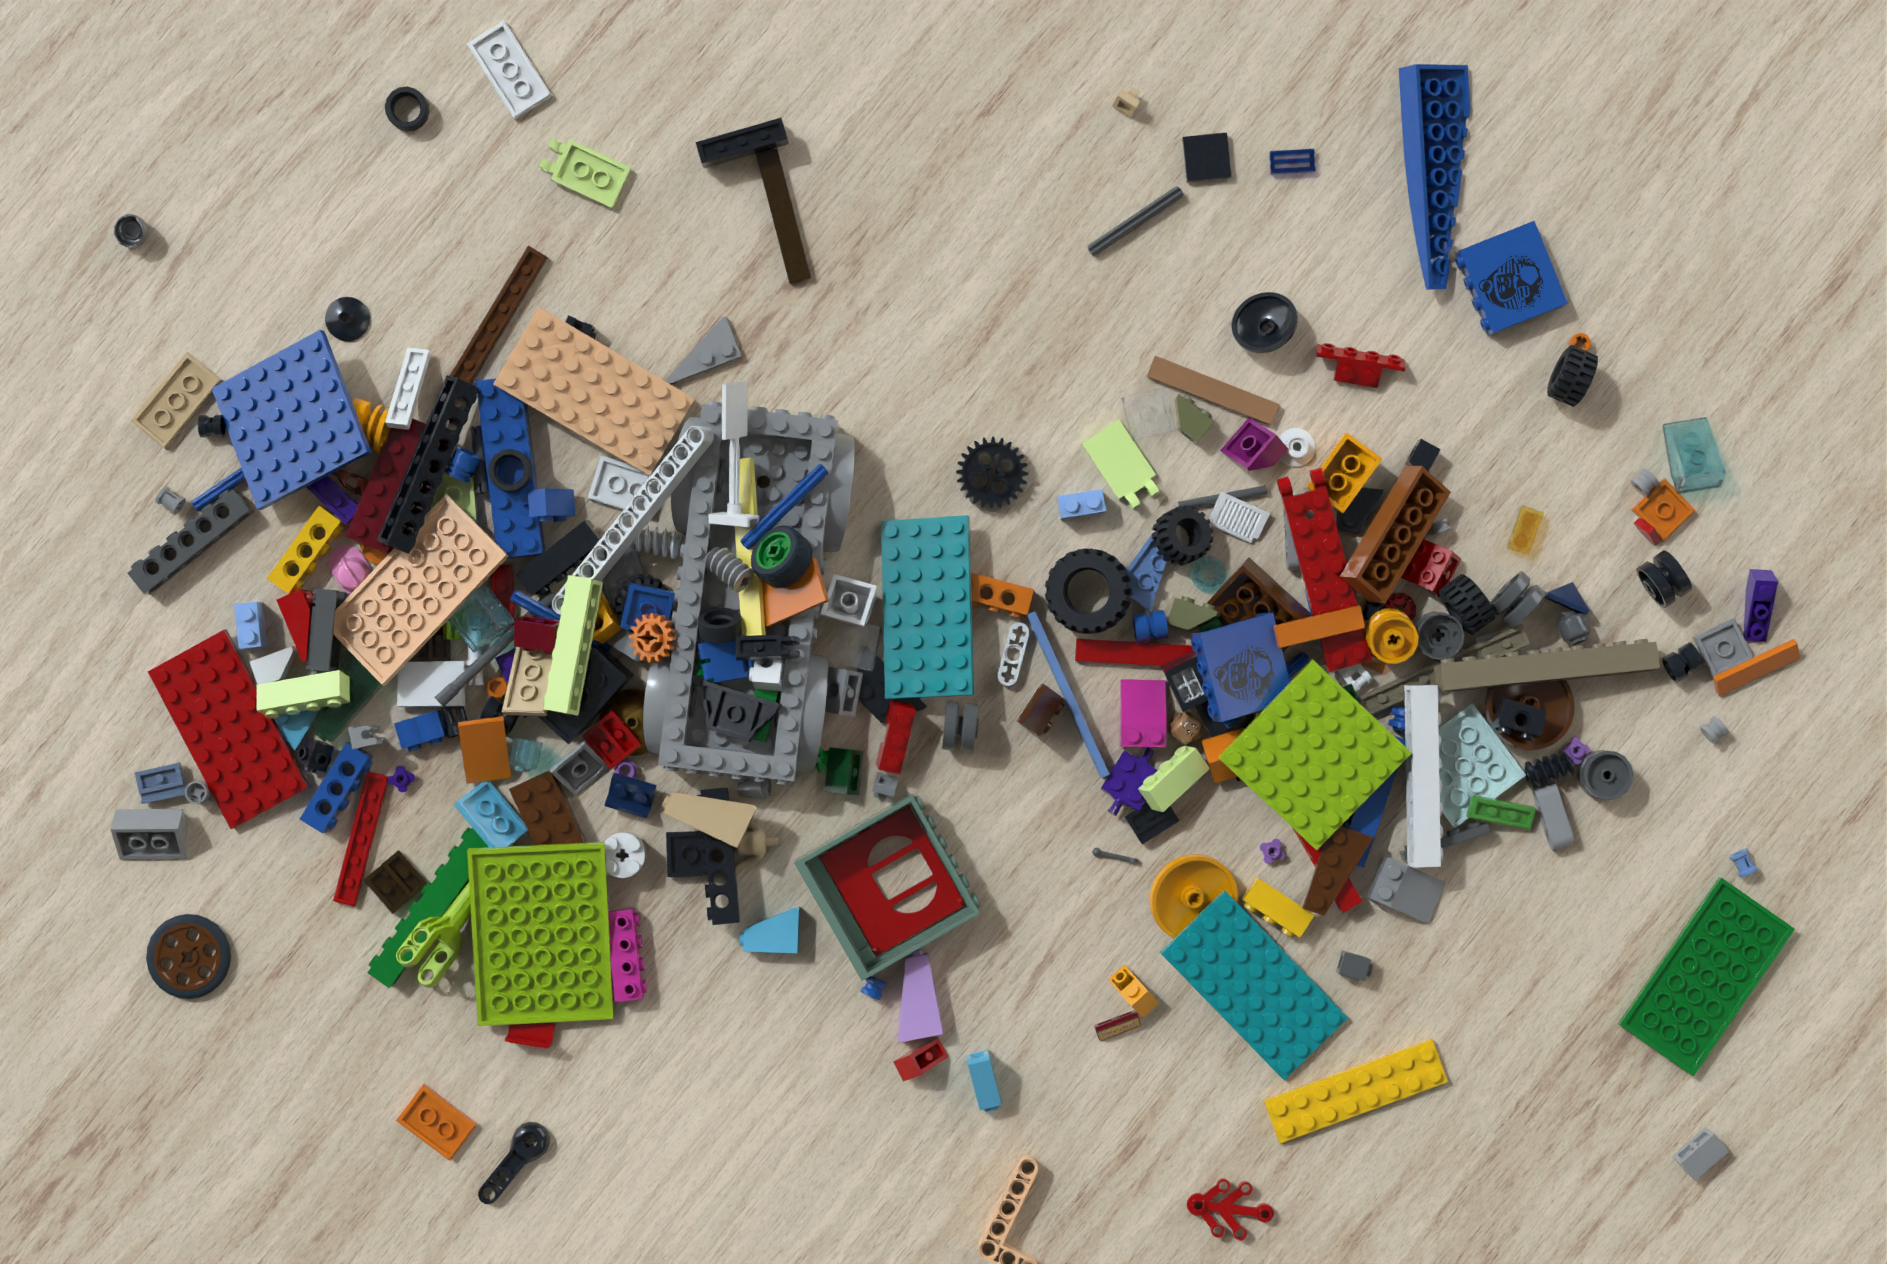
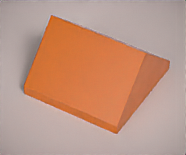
[1201,728,1245,784]

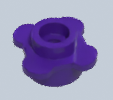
[388,766,415,792]

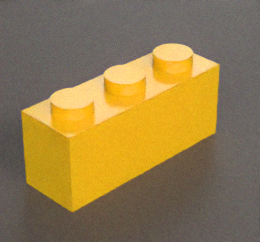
[1242,877,1315,938]

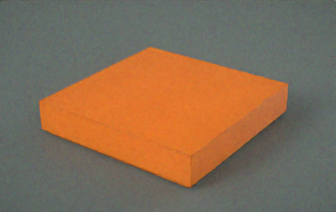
[1631,478,1696,542]

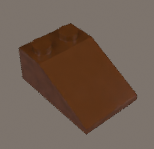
[1017,684,1065,736]

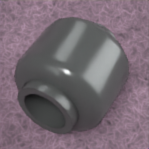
[1558,610,1591,645]

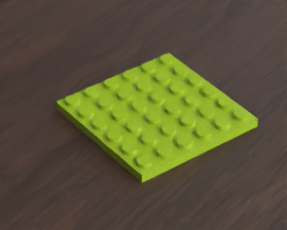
[1218,659,1412,850]

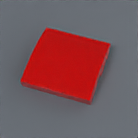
[582,710,642,769]

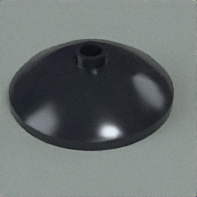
[1231,292,1298,353]

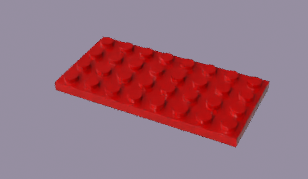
[148,629,310,829]

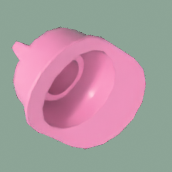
[329,545,372,594]

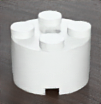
[605,832,648,878]

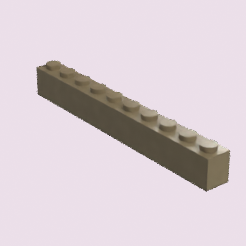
[1434,639,1660,693]

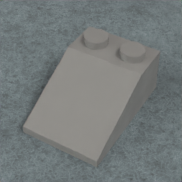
[1366,856,1446,923]

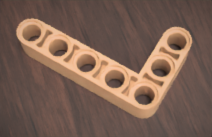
[978,1155,1038,1264]

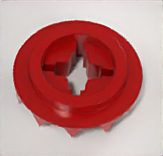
[1382,592,1416,621]

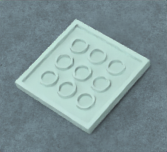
[1404,703,1526,829]

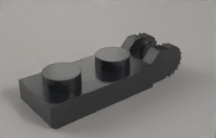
[735,635,800,661]

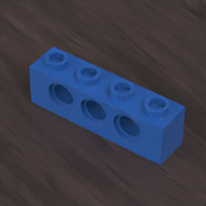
[299,742,373,833]

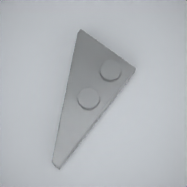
[667,316,742,385]

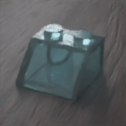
[448,586,514,653]

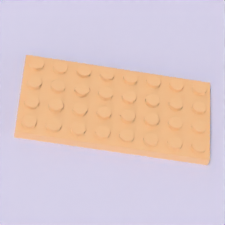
[493,307,695,476]
[333,494,509,686]

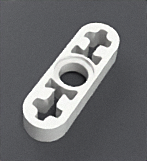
[998,623,1029,686]

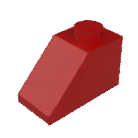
[893,1037,948,1082]

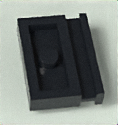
[1125,803,1180,844]

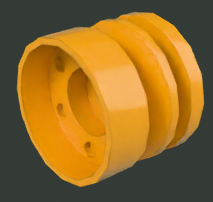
[352,398,391,453]

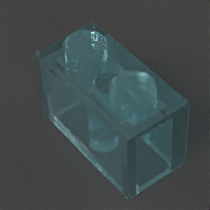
[509,737,543,773]

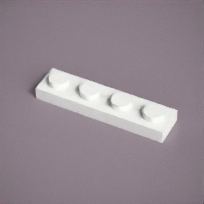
[385,348,431,430]

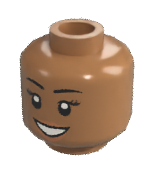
[1168,712,1202,745]

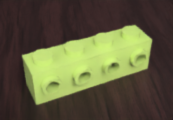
[257,670,350,718]

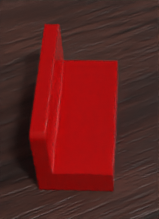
[505,1022,556,1049]

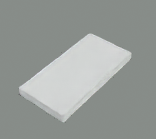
[467,21,553,120]

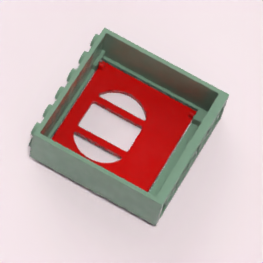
[794,793,981,981]

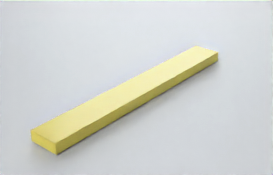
[735,457,766,636]

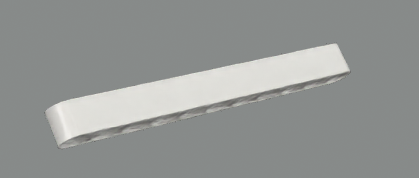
[552,426,714,614]

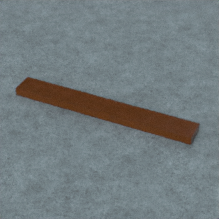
[436,245,548,407]

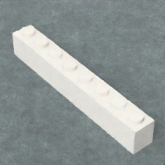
[1404,685,1444,867]

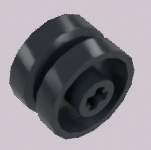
[1636,550,1692,608]

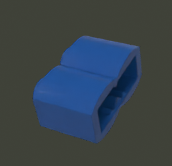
[394,710,447,752]

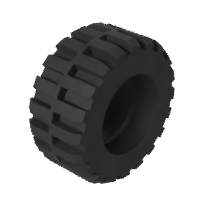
[1045,548,1133,634]

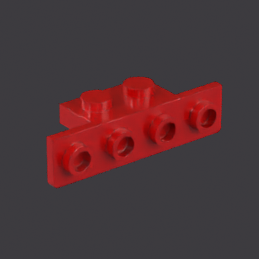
[1316,343,1406,388]

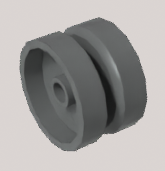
[1490,571,1546,628]
[942,701,979,752]
[1577,750,1633,800]

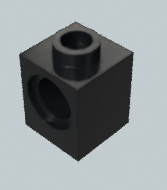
[1405,439,1441,472]

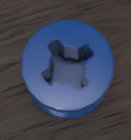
[860,976,887,1000]

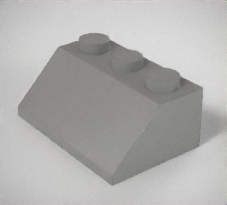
[110,809,187,860]

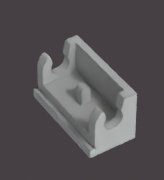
[348,725,385,749]
[1672,1127,1729,1181]

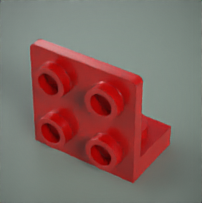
[1401,539,1461,598]

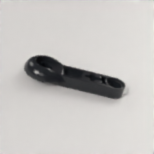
[478,1122,550,1204]

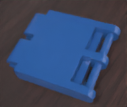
[698,633,754,683]

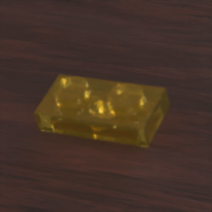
[1506,505,1544,555]

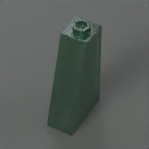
[312,651,383,742]

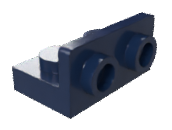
[604,773,657,818]

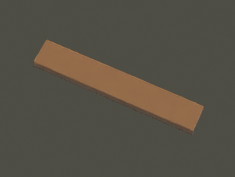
[1147,356,1280,426]

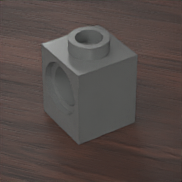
[1336,950,1373,981]

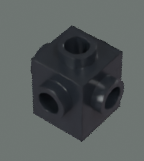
[296,737,334,773]

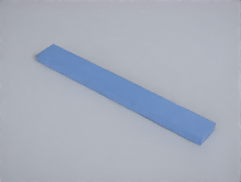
[1027,611,1110,778]

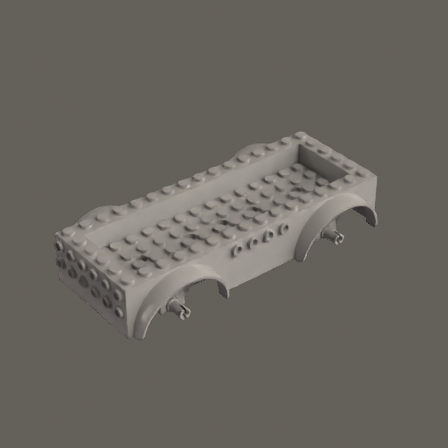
[643,401,855,785]

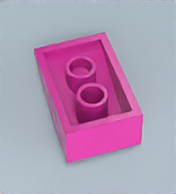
[1119,679,1166,747]

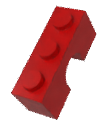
[875,700,916,774]

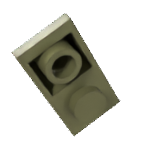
[1175,394,1214,445]
[1167,596,1220,632]

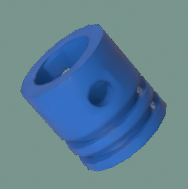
[445,447,481,483]

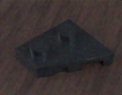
[1336,488,1384,532]

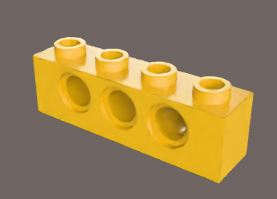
[266,506,344,594]

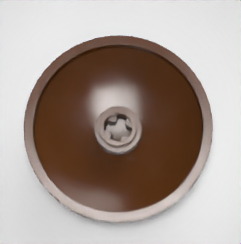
[1485,680,1575,751]

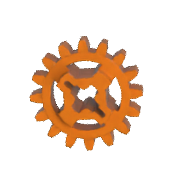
[628,613,677,663]

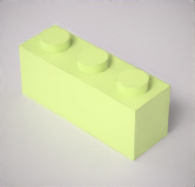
[1138,746,1210,812]

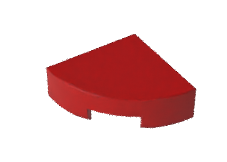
[1634,518,1660,545]

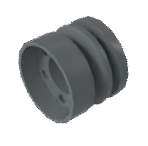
[1414,611,1465,660]

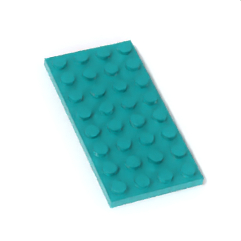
[881,515,974,699]
[1160,890,1348,1080]

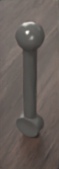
[1092,848,1139,864]

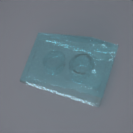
[1662,417,1726,494]

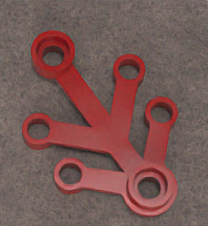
[1187,1178,1274,1241]

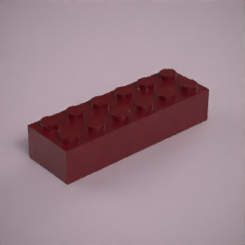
[345,418,440,554]

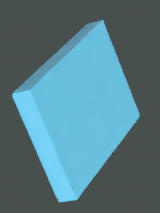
[454,781,528,848]

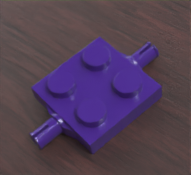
[1101,747,1158,816]

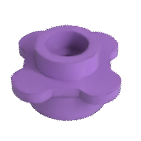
[1563,737,1590,764]
[1260,839,1285,864]

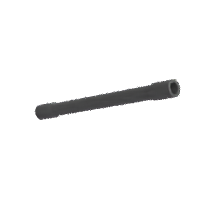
[434,590,556,707]

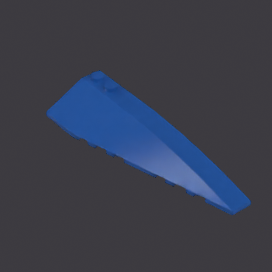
[1399,64,1470,290]

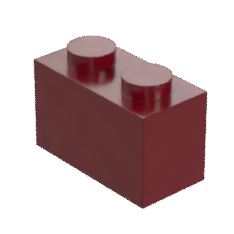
[514,615,560,655]

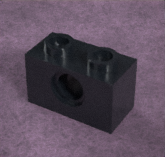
[1492,698,1547,741]

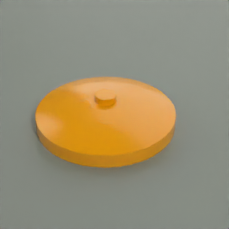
[1149,854,1238,939]

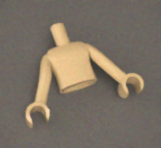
[725,823,779,879]

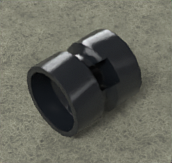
[1661,642,1705,683]
[480,696,519,735]

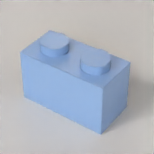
[1057,489,1106,520]
[234,602,267,649]

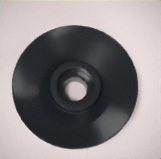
[325,297,370,341]

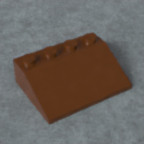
[1207,557,1313,652]

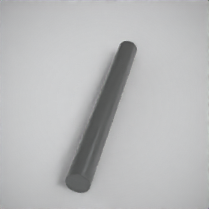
[1178,485,1267,508]

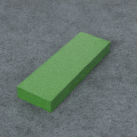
[1466,795,1536,830]

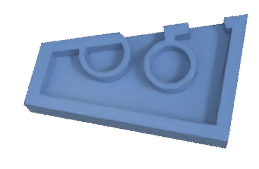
[1126,532,1166,612]

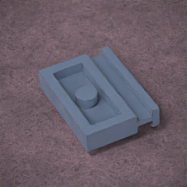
[135,762,186,804]

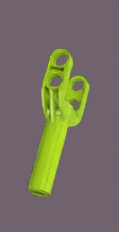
[396,882,471,988]

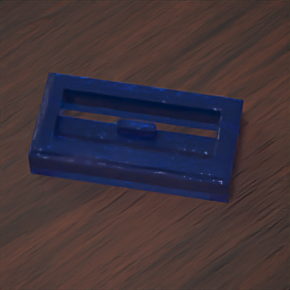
[1269,149,1316,175]

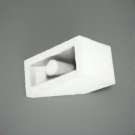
[250,646,298,685]

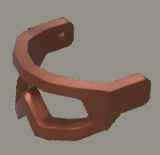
[332,469,369,497]

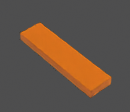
[1273,606,1365,648]
[1713,639,1800,696]

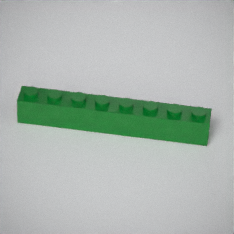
[367,827,489,988]

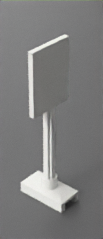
[709,381,759,527]

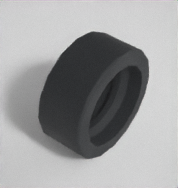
[385,86,430,132]
[488,449,533,493]
[698,607,742,643]

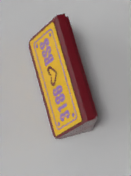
[1094,1010,1141,1041]

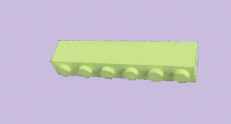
[543,575,603,716]

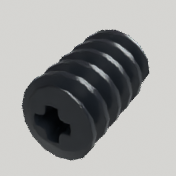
[1524,751,1575,790]

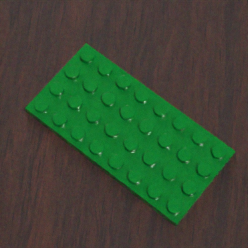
[1618,877,1795,1077]

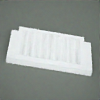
[1209,491,1270,544]

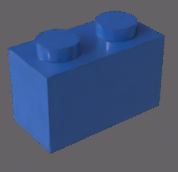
[527,488,576,522]

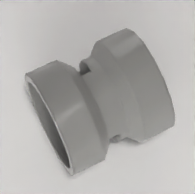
[185,781,212,804]

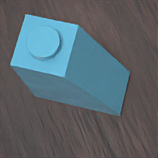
[740,907,800,953]
[966,1050,1002,1113]

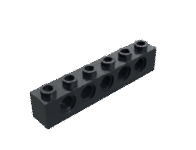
[697,787,740,925]

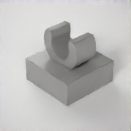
[872,772,899,801]

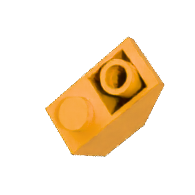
[1108,965,1159,1018]

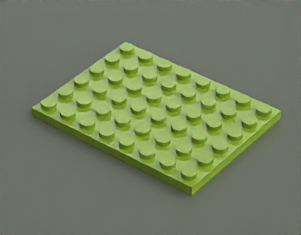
[467,842,614,1026]

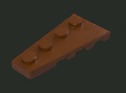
[1302,826,1374,916]

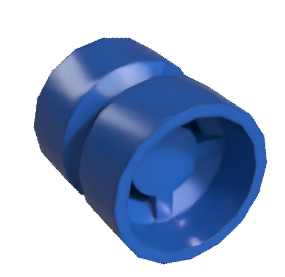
[1133,610,1168,643]

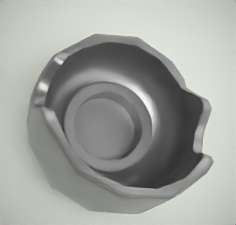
[114,214,149,249]

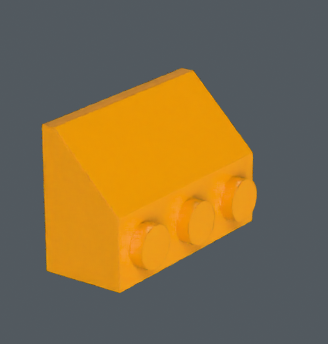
[1303,432,1382,513]

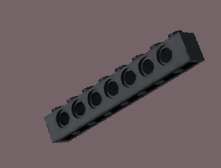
[377,375,479,554]

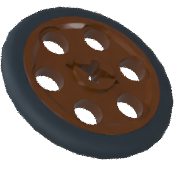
[146,914,231,999]

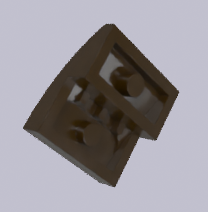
[408,626,451,662]
[363,850,427,915]

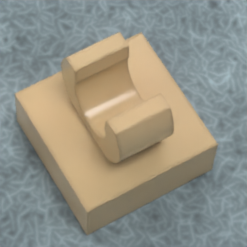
[1112,87,1140,118]

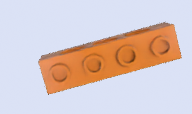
[971,573,1034,619]

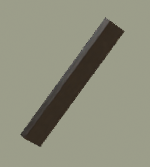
[756,149,811,284]

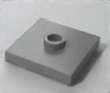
[1692,618,1753,678]

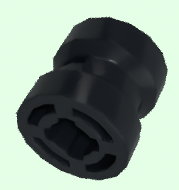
[198,415,226,438]

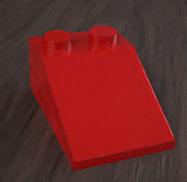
[276,589,316,662]

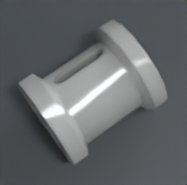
[155,486,186,515]

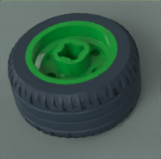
[751,526,812,588]

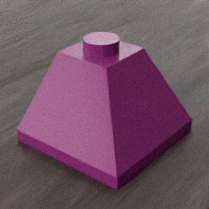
[1220,417,1288,471]

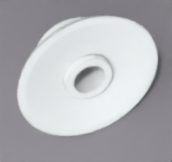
[1279,428,1316,468]

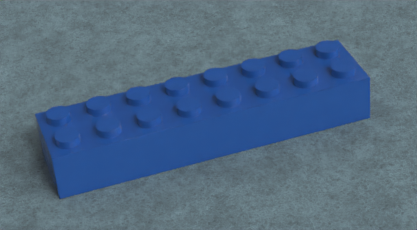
[476,378,545,560]

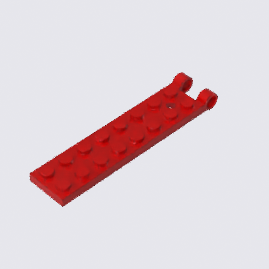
[1277,467,1372,672]

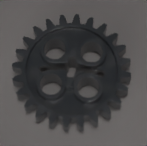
[956,436,1029,510]

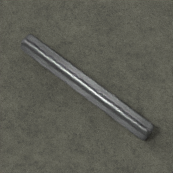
[1087,186,1184,256]

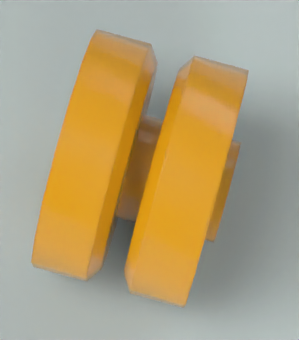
[1365,608,1419,664]

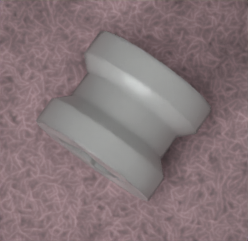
[1631,469,1660,497]
[1700,716,1729,745]

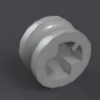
[1430,518,1451,536]

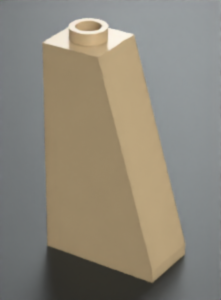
[662,792,757,848]

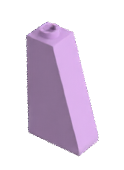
[898,950,943,1043]

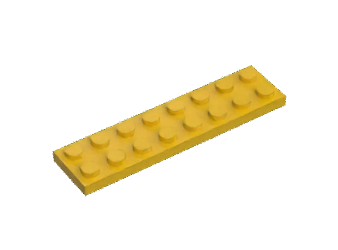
[1263,1039,1448,1143]

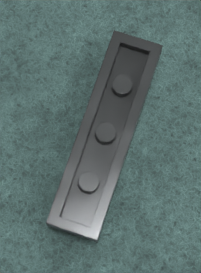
[1399,820,1491,861]

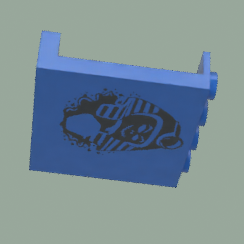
[1455,221,1568,336]
[1191,613,1290,722]

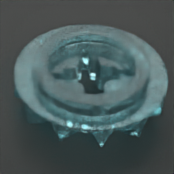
[1190,556,1226,591]

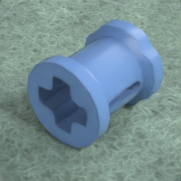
[1729,848,1758,877]

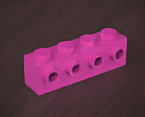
[608,908,647,1002]

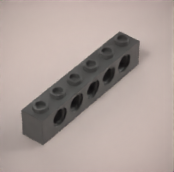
[127,489,255,595]

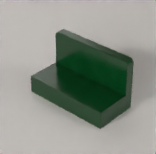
[824,747,863,795]

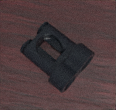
[441,706,468,738]

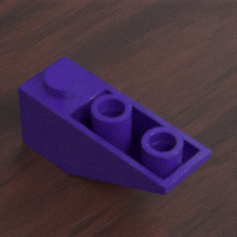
[1743,569,1778,642]

